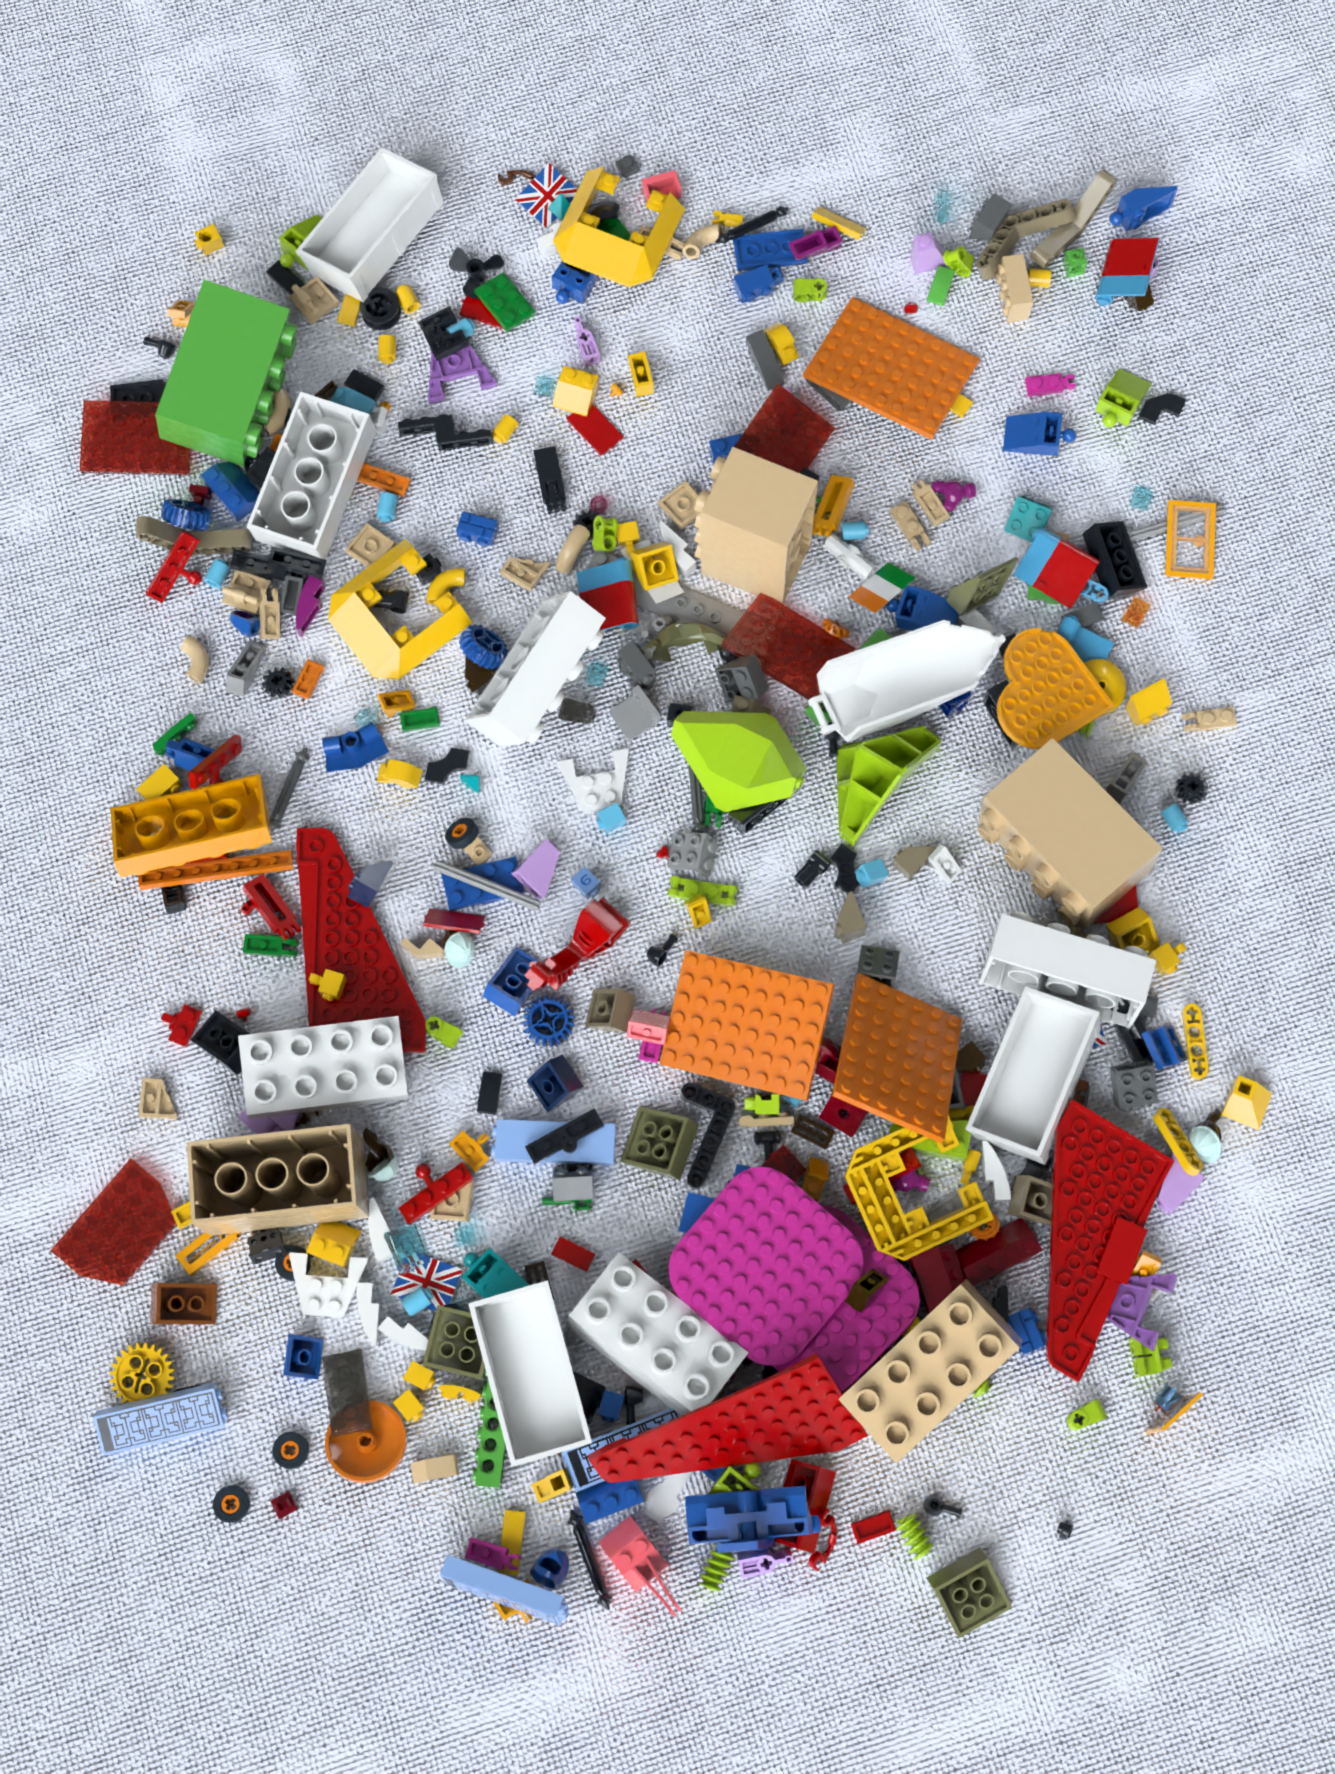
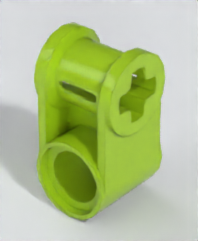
[943,246,974,277]
[793,278,827,302]
[592,515,618,552]
[425,1017,464,1049]
[1066,1398,1108,1430]

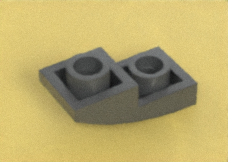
[1061,602,1104,628]

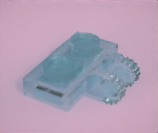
[934,189,949,224]

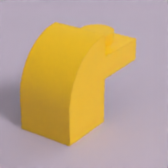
[763,322,799,365]
[377,760,423,788]
[531,1469,574,1503]

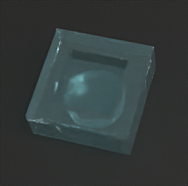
[534,376,555,397]
[353,707,377,728]
[454,1225,476,1248]

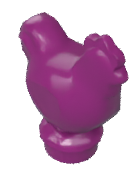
[931,480,976,512]
[891,1169,931,1193]

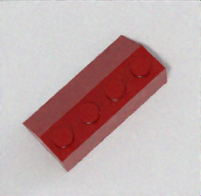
[774,1459,836,1554]

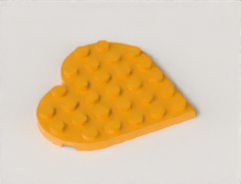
[997,628,1115,749]

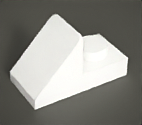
[370,406,388,435]
[928,844,962,884]

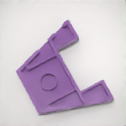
[428,343,497,404]
[1106,1273,1178,1351]

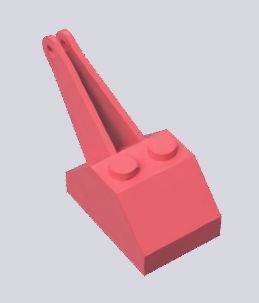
[598,1515,682,1617]

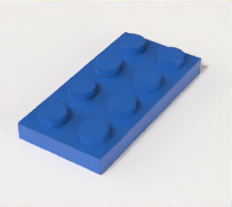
[733,228,808,271]
[442,856,525,911]

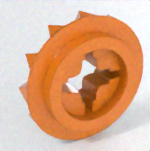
[822,618,850,638]
[969,1212,1000,1241]

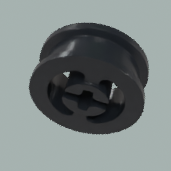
[359,287,401,331]

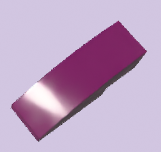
[788,226,843,260]
[296,576,325,637]

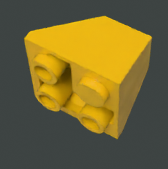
[1221,1075,1272,1130]

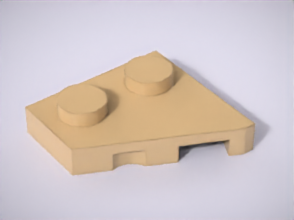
[500,557,550,592]
[138,1078,177,1120]

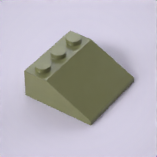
[946,557,1019,616]
[620,1106,699,1181]
[422,1305,485,1380]
[926,1547,1012,1639]

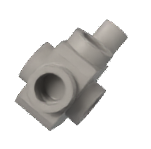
[641,615,673,643]

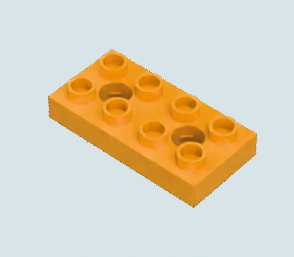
[110,774,272,878]

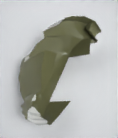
[643,622,731,661]

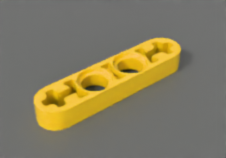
[1182,1003,1209,1080]
[1153,1108,1203,1176]

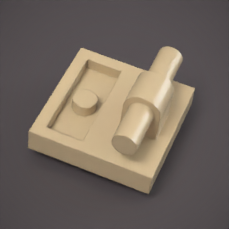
[289,276,339,325]
[222,570,272,616]

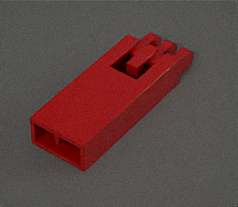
[243,873,302,940]

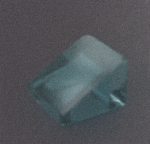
[1130,485,1154,511]
[585,661,610,688]

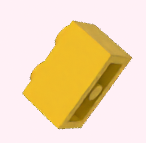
[627,351,654,397]
[136,764,183,800]

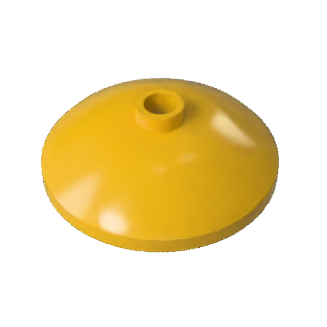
[1084,659,1127,715]

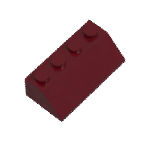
[956,1218,1043,1287]
[909,1243,965,1314]

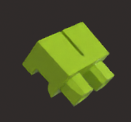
[745,1092,780,1114]
[1128,1337,1172,1378]

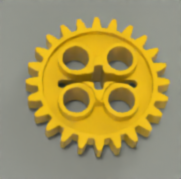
[109,1342,176,1404]

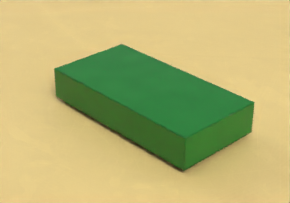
[400,707,440,732]

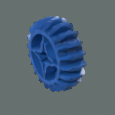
[161,498,211,531]
[458,624,508,670]
[523,995,575,1047]

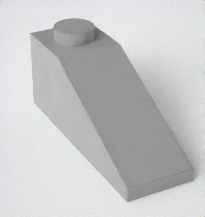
[226,641,267,697]
[1106,753,1148,805]

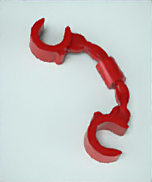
[808,1507,838,1571]

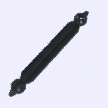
[716,206,789,244]
[568,1510,612,1610]

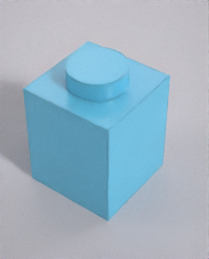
[596,803,626,834]
[855,858,889,888]

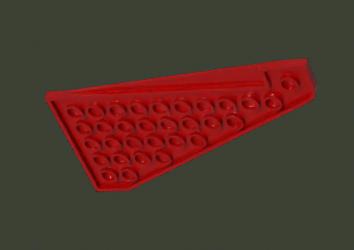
[296,828,427,1053]
[1046,1099,1174,1382]
[588,1352,868,1483]

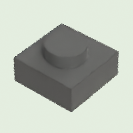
[615,154,640,179]
[1139,996,1159,1018]

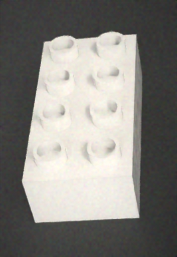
[247,392,376,560]
[464,591,606,747]
[979,911,1157,1029]
[238,1016,408,1119]
[566,1252,749,1416]

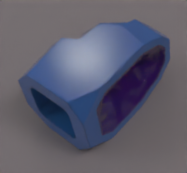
[229,610,260,637]

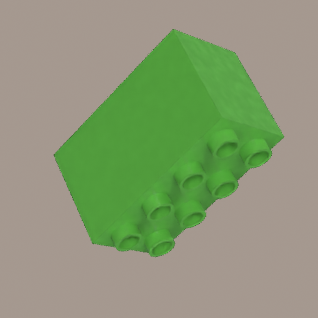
[156,279,297,467]

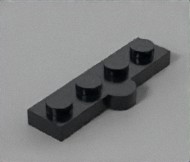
[525,1108,604,1165]

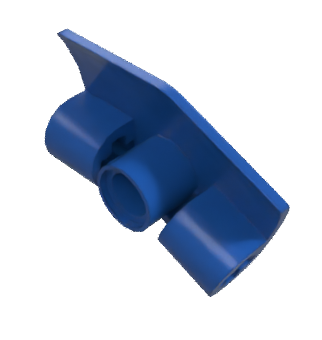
[322,722,389,772]

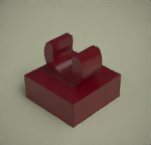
[189,484,212,506]
[270,1491,299,1520]

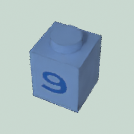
[571,866,601,900]

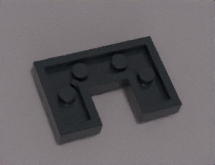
[418,306,469,361]

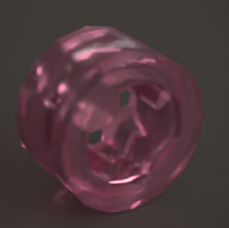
[590,496,607,514]

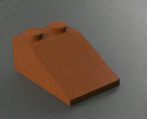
[150,1283,217,1325]

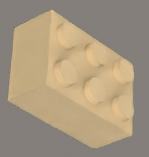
[996,254,1033,323]

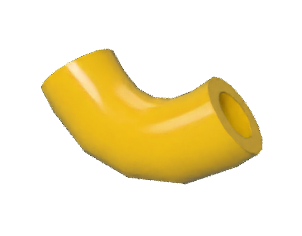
[426,568,466,605]

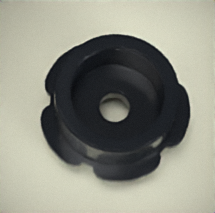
[1056,1520,1074,1540]

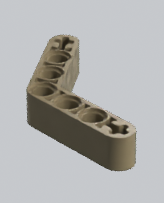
[1030,169,1118,269]
[976,199,1075,280]
[136,516,252,555]

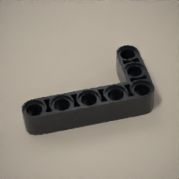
[681,1082,735,1190]

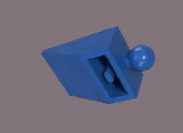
[1109,186,1178,232]
[552,262,599,304]
[1003,412,1077,456]
[885,586,959,631]

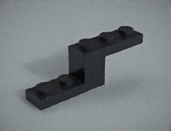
[398,414,493,451]
[230,547,327,582]

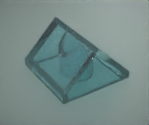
[384,1226,430,1275]

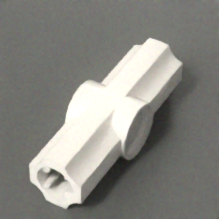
[823,534,876,580]

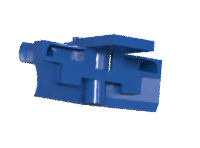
[685,1486,821,1553]

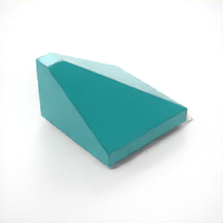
[548,193,570,221]
[460,774,481,793]

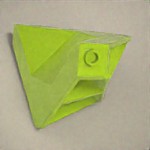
[671,711,806,812]
[836,725,942,847]

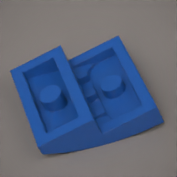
[1142,1025,1188,1070]

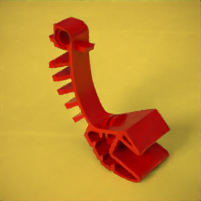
[524,897,631,991]

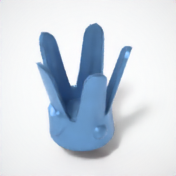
[1154,1382,1184,1412]

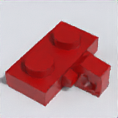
[161,1004,203,1048]

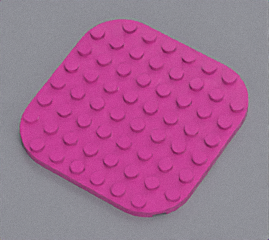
[668,1167,863,1365]
[772,1205,920,1393]

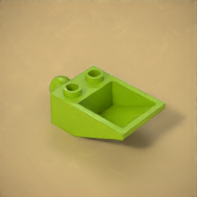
[279,215,322,271]
[1095,368,1152,428]
[708,1462,761,1494]

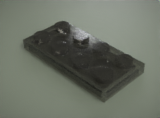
[322,1349,373,1437]

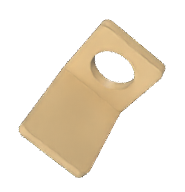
[462,836,492,865]

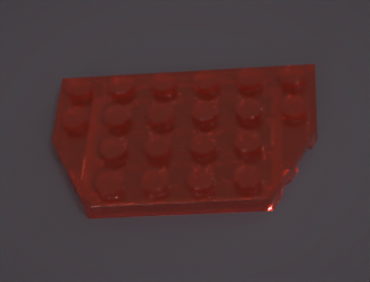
[50,1158,177,1286]

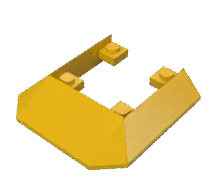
[553,167,685,287]
[328,539,473,680]
[845,1115,994,1261]

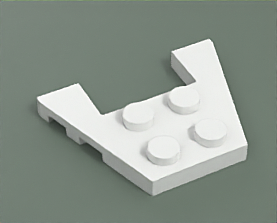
[556,748,629,814]
[289,1252,368,1317]

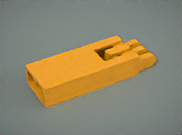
[812,475,855,537]
[175,1232,242,1276]

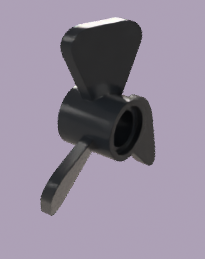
[449,248,505,300]

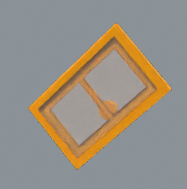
[1165,500,1216,580]
[1146,1392,1203,1434]

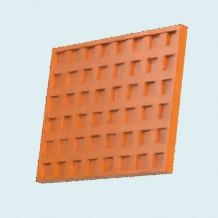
[803,297,980,440]
[659,950,835,1101]
[832,973,962,1143]

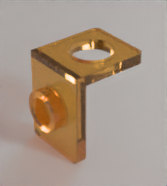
[1121,597,1151,629]

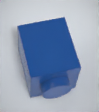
[598,1390,625,1423]

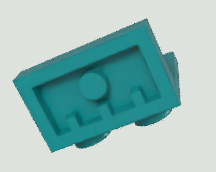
[1004,494,1053,542]

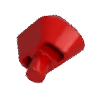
[904,302,918,314]
[656,845,669,859]
[240,900,255,915]
[236,1008,251,1021]

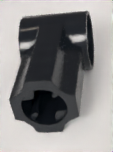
[373,590,410,614]
[794,850,832,888]

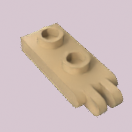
[911,480,950,528]

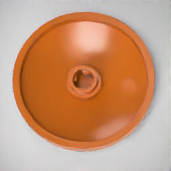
[325,1400,407,1483]

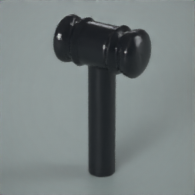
[754,1130,781,1161]

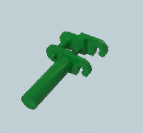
[542,1197,592,1213]

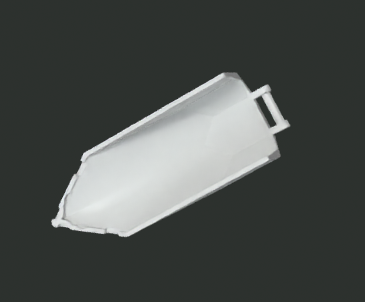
[807,620,1006,742]

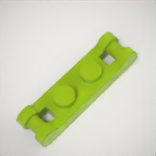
[667,876,738,907]

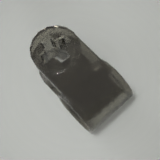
[558,698,596,724]

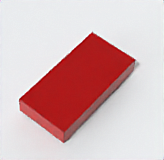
[551,1237,596,1272]
[850,1510,896,1544]

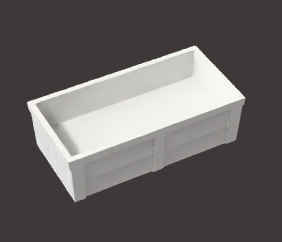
[295,147,444,302]
[965,986,1101,1165]
[468,1280,592,1467]

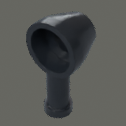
[143,336,177,359]
[824,722,841,757]
[646,934,678,967]
[624,1386,643,1425]
[923,1495,963,1518]

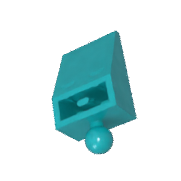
[462,1248,530,1299]

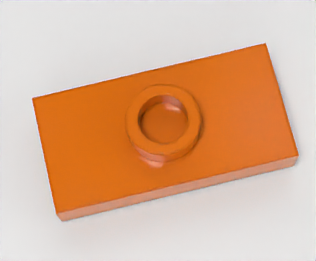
[291,659,325,700]

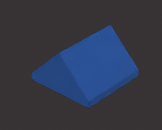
[283,1334,324,1380]

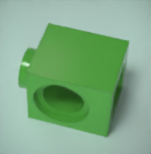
[1063,248,1087,278]

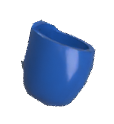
[530,1548,570,1590]

